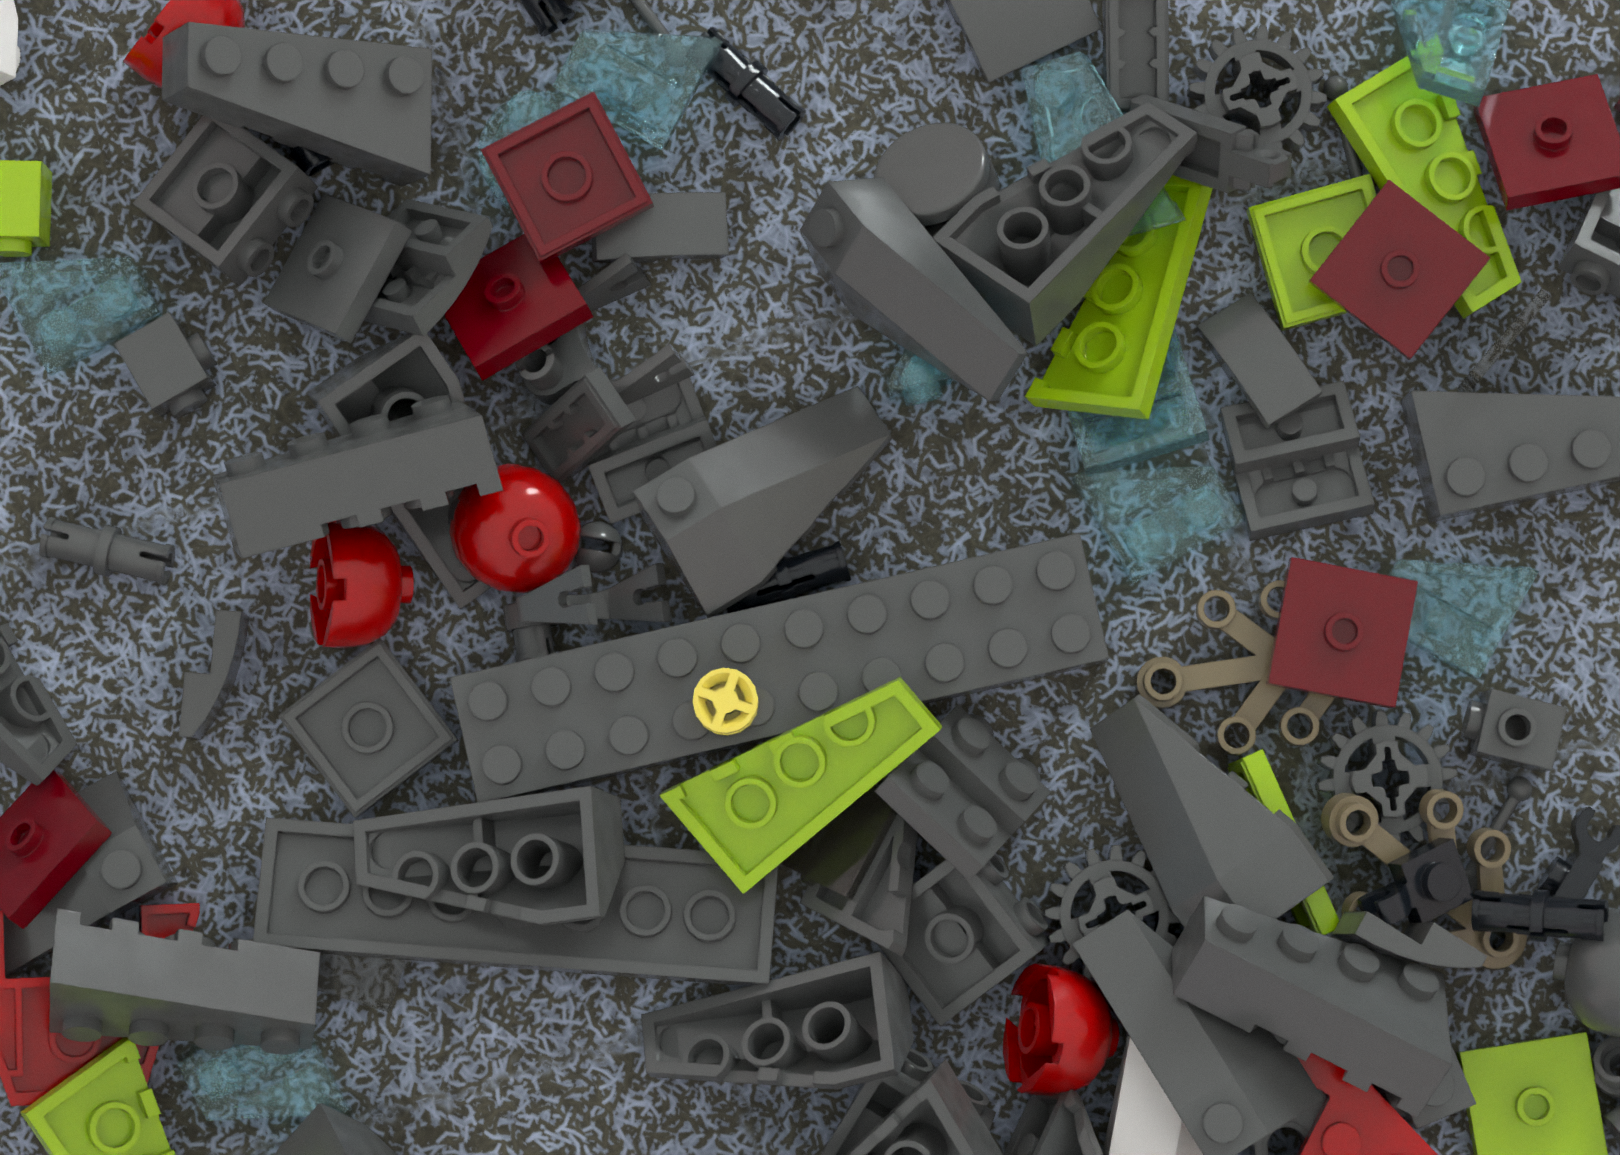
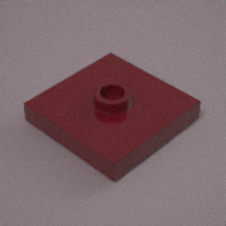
[1473,74,1620,211]
[480,91,654,265]
[1309,180,1490,360]
[444,234,593,381]
[1266,557,1418,709]
[0,769,112,929]

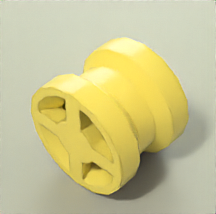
[693,668,759,736]

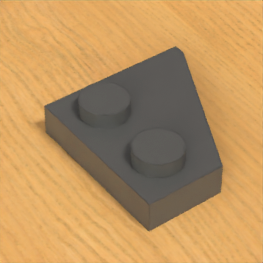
[800,793,917,957]

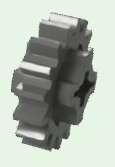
[1187,25,1327,152]
[1315,710,1458,846]
[1043,845,1180,979]

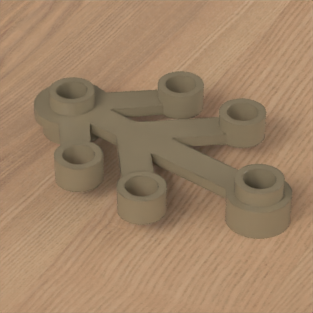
[1135,580,1335,756]
[1321,789,1527,969]

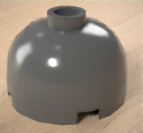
[1553,909,1620,1038]

